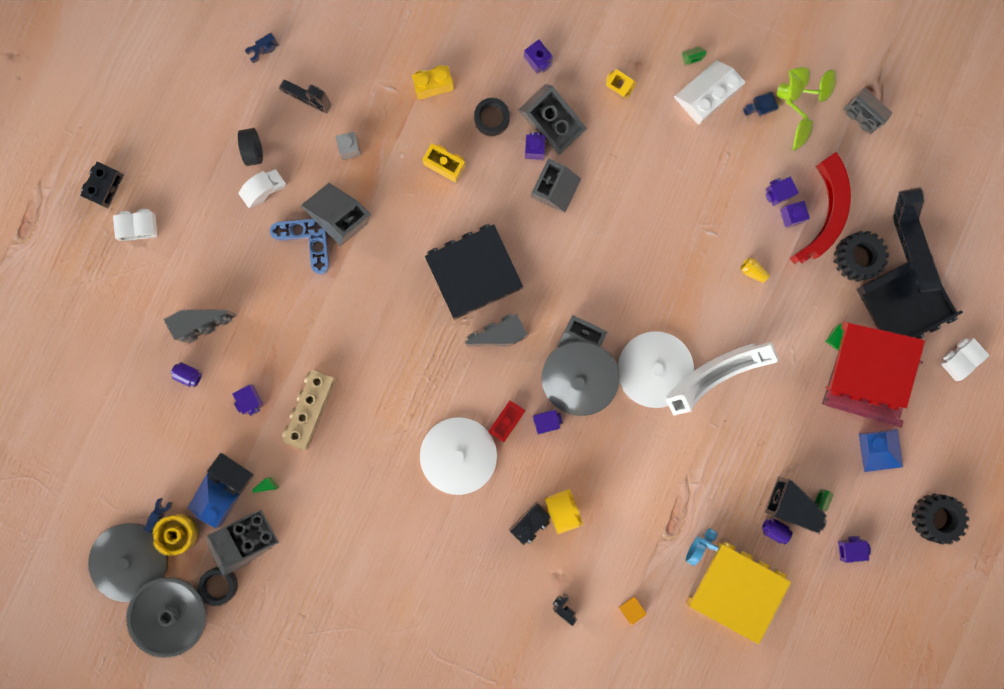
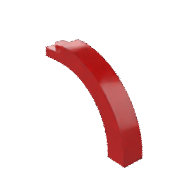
[790,152,851,264]

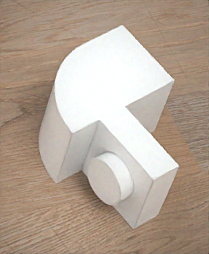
[238,169,286,208]

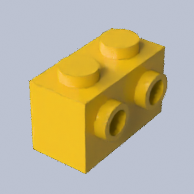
[411,65,454,100]
[422,143,466,183]

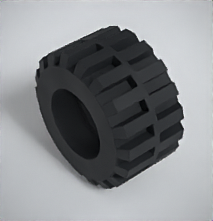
[834,231,889,281]
[912,494,970,545]

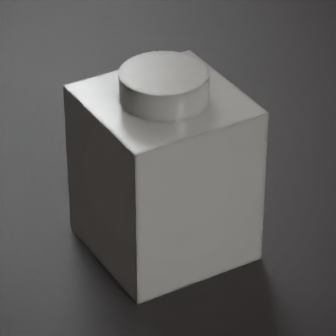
[336,132,361,160]

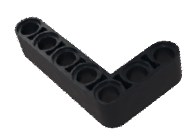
[893,187,941,294]

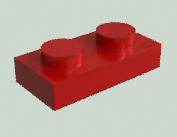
[488,400,525,442]

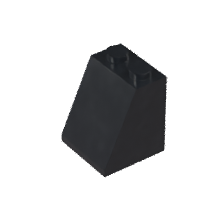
[765,477,827,534]

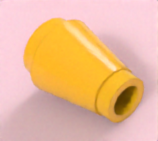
[740,257,770,283]

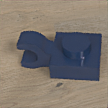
[245,33,279,63]
[743,91,779,117]
[144,498,172,533]

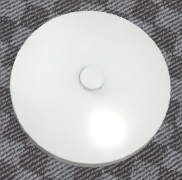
[617,332,694,408]
[420,417,497,495]

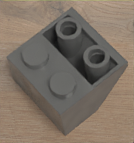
[843,87,893,134]
[531,158,581,213]

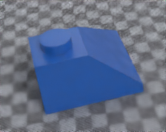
[859,429,903,472]
[187,474,239,529]

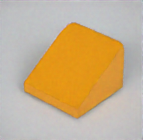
[619,596,647,626]

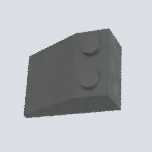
[518,84,587,154]

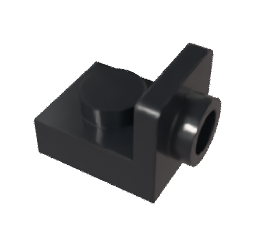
[553,593,577,626]

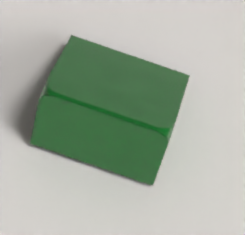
[682,47,707,65]
[825,324,844,352]
[252,477,279,493]
[814,489,833,512]

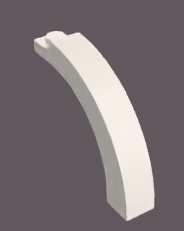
[666,342,779,415]

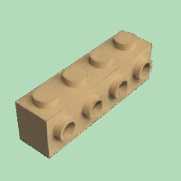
[282,369,337,450]

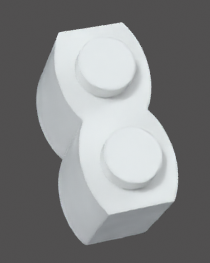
[113,209,158,241]
[941,338,989,381]

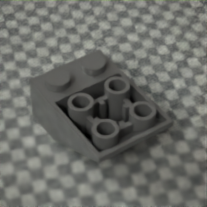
[301,183,371,246]
[163,310,236,344]
[465,313,528,346]
[556,315,607,348]
[206,510,279,576]

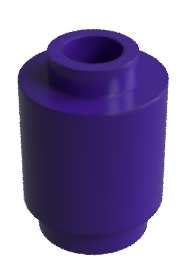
[171,362,202,387]
[762,518,793,544]

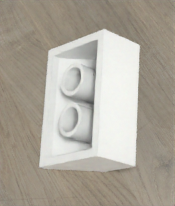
[674,60,745,125]

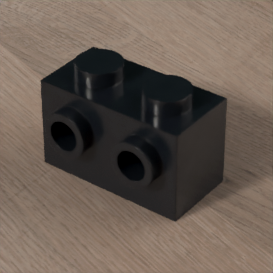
[80,162,124,209]
[206,452,254,496]
[509,502,551,545]

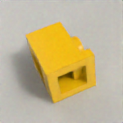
[606,69,638,99]

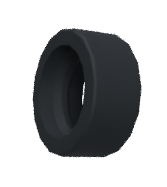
[474,98,510,136]
[237,128,263,166]
[198,567,238,606]

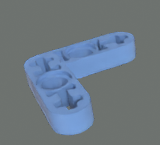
[270,219,329,275]

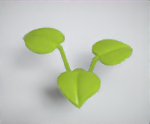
[777,67,836,151]

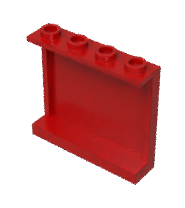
[826,321,925,410]

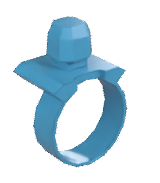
[685,528,718,566]

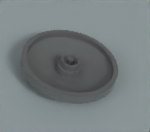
[542,340,619,416]
[88,523,168,602]
[126,577,207,658]

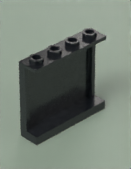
[425,224,523,320]
[856,256,963,339]

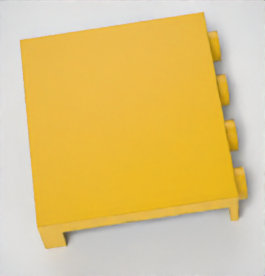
[686,541,791,645]

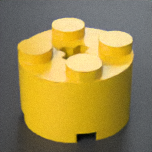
[544,489,583,534]
[153,513,199,555]

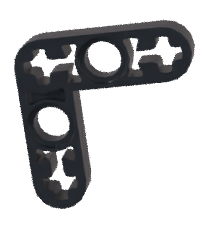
[279,79,332,113]

